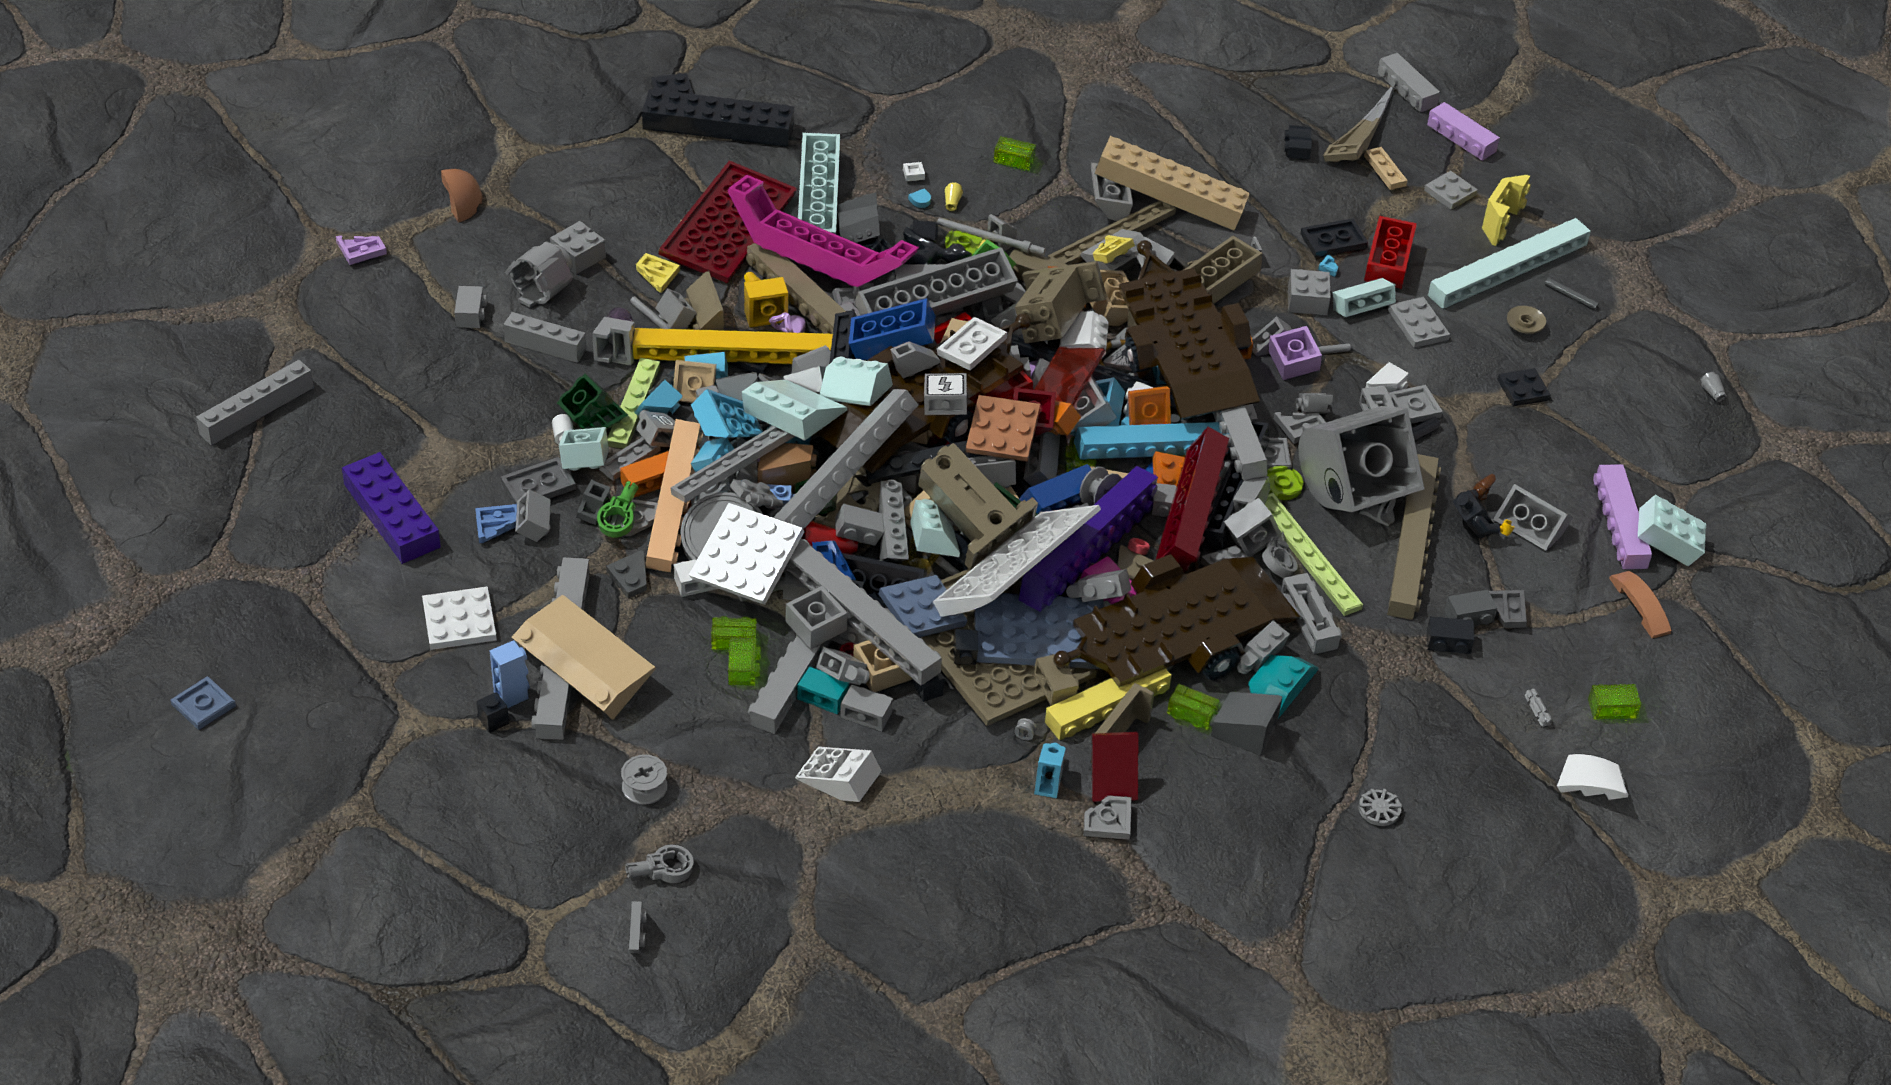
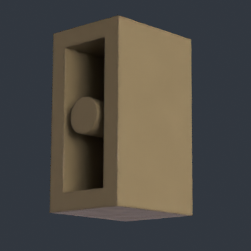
[1033,654,1079,705]

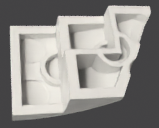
[1557,754,1628,800]

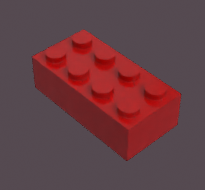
[1364,216,1417,289]

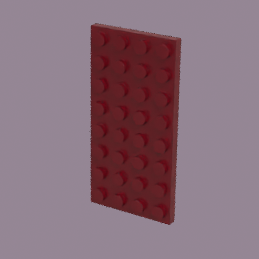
[658,160,796,284]

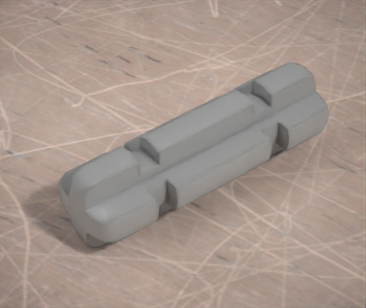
[1525,689,1552,727]

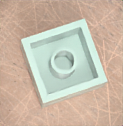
[559,427,609,471]

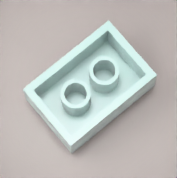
[1637,494,1706,566]

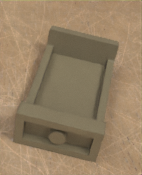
[1090,683,1154,764]

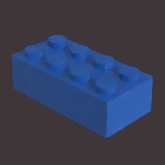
[849,298,936,360]

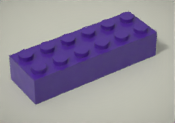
[342,452,441,564]

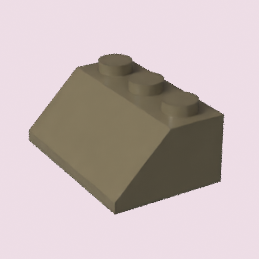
[684,271,724,331]

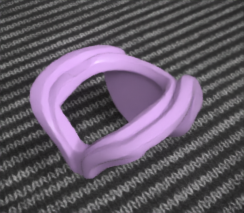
[769,312,806,333]

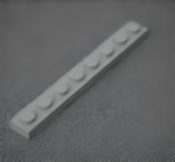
[671,426,795,503]

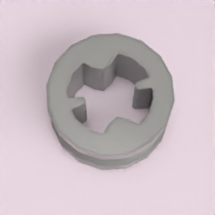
[1014,718,1037,740]

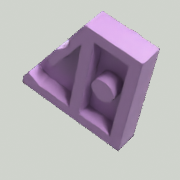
[336,236,387,265]

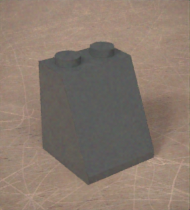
[1210,692,1282,756]

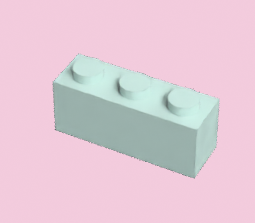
[1332,278,1396,317]

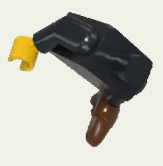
[1453,474,1515,539]

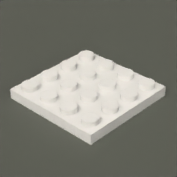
[689,503,804,605]

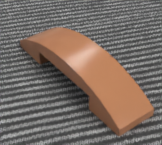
[1609,571,1672,639]

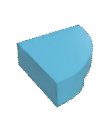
[1318,255,1338,277]

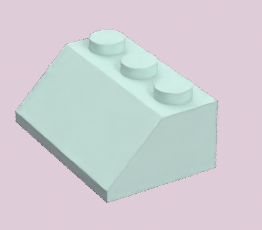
[819,357,893,406]
[910,499,960,557]

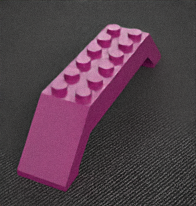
[728,175,918,287]

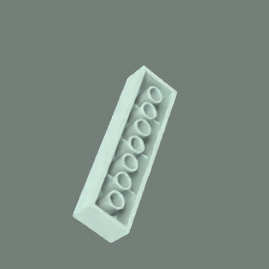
[798,133,840,234]

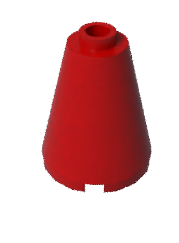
[801,520,858,554]

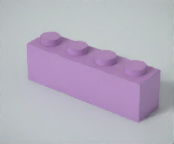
[1427,102,1500,161]

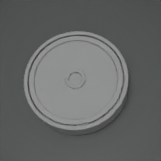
[681,492,762,561]

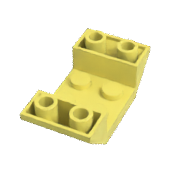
[1482,175,1531,246]

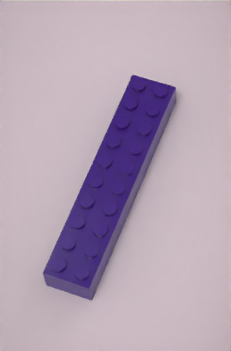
[1019,466,1158,612]

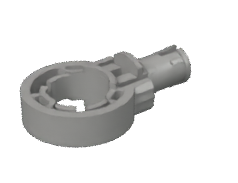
[1262,532,1298,578]
[625,845,694,883]

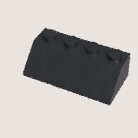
[842,552,928,606]

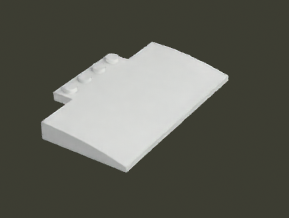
[933,505,1101,616]

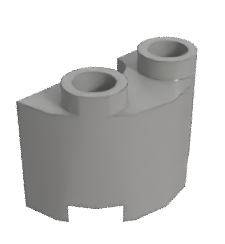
[1296,393,1333,414]

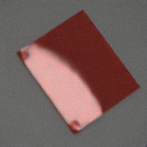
[1034,347,1106,406]

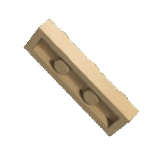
[1364,147,1408,190]

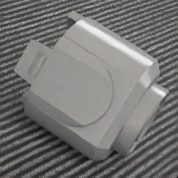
[505,242,573,308]

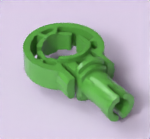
[597,481,639,537]

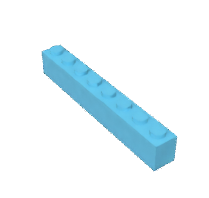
[1074,422,1230,459]

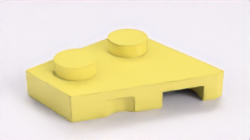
[1093,235,1135,263]

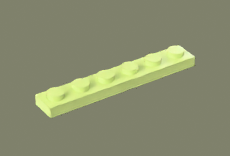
[607,358,660,449]

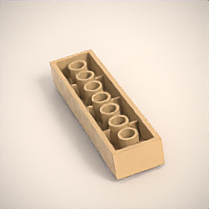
[1094,136,1249,230]

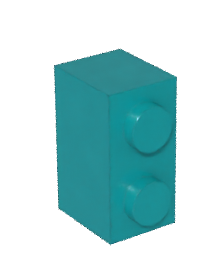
[797,667,849,714]

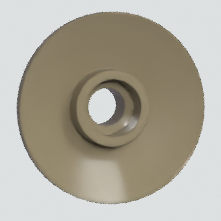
[1507,306,1546,334]

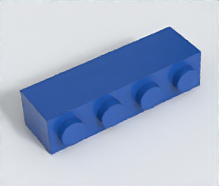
[1019,464,1092,514]

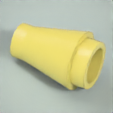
[945,183,963,211]

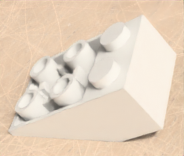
[795,747,882,802]

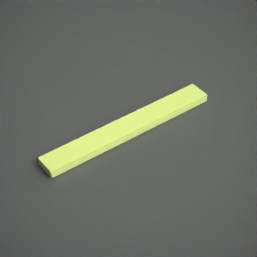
[1265,493,1363,616]

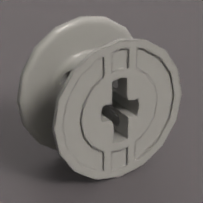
[1080,467,1122,506]
[621,755,667,804]

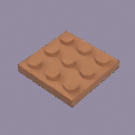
[966,395,1040,461]

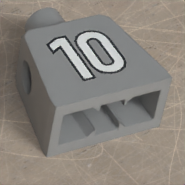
[637,409,675,447]

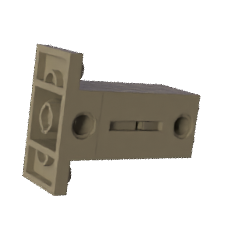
[1015,261,1107,343]
[918,443,1038,570]

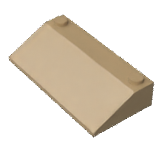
[512,595,656,720]

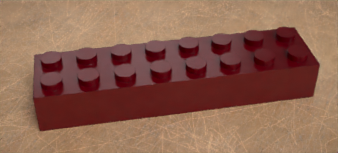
[1156,426,1229,573]

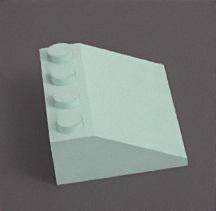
[741,380,847,440]

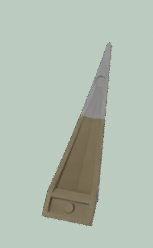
[1323,86,1394,162]

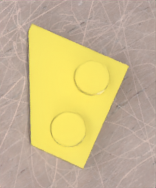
[636,253,680,293]

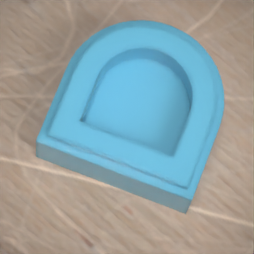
[908,188,931,208]

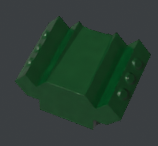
[557,373,629,429]

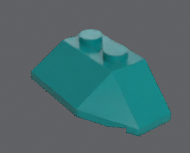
[1248,655,1319,719]

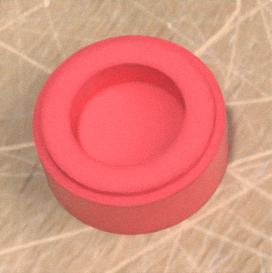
[1128,538,1150,555]

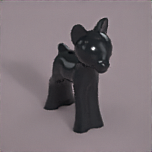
[886,227,972,265]

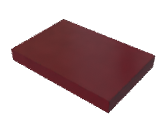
[1092,732,1138,802]

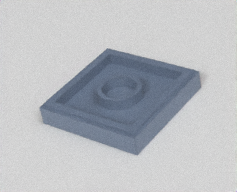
[170,676,236,730]

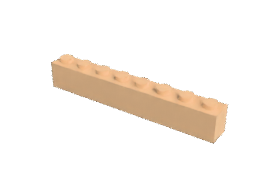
[645,419,703,573]

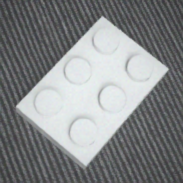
[937,317,1007,370]

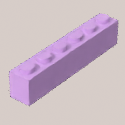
[1593,464,1652,569]

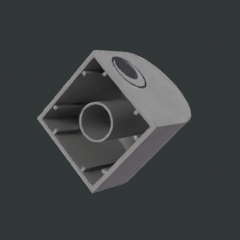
[1298,406,1424,512]

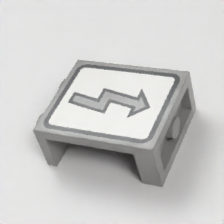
[924,373,967,415]

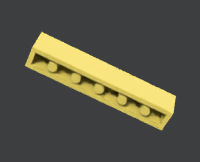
[1045,668,1171,740]

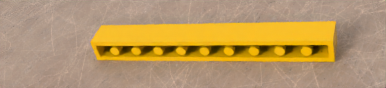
[632,328,833,364]

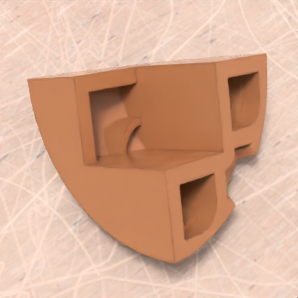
[441,169,482,223]

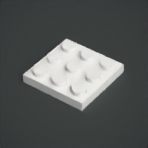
[422,586,497,650]

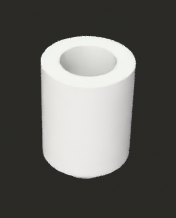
[552,414,574,445]

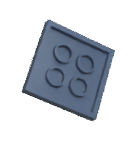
[879,575,967,637]

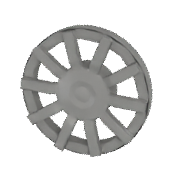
[1358,789,1402,826]

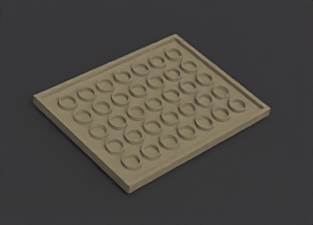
[921,569,1097,726]

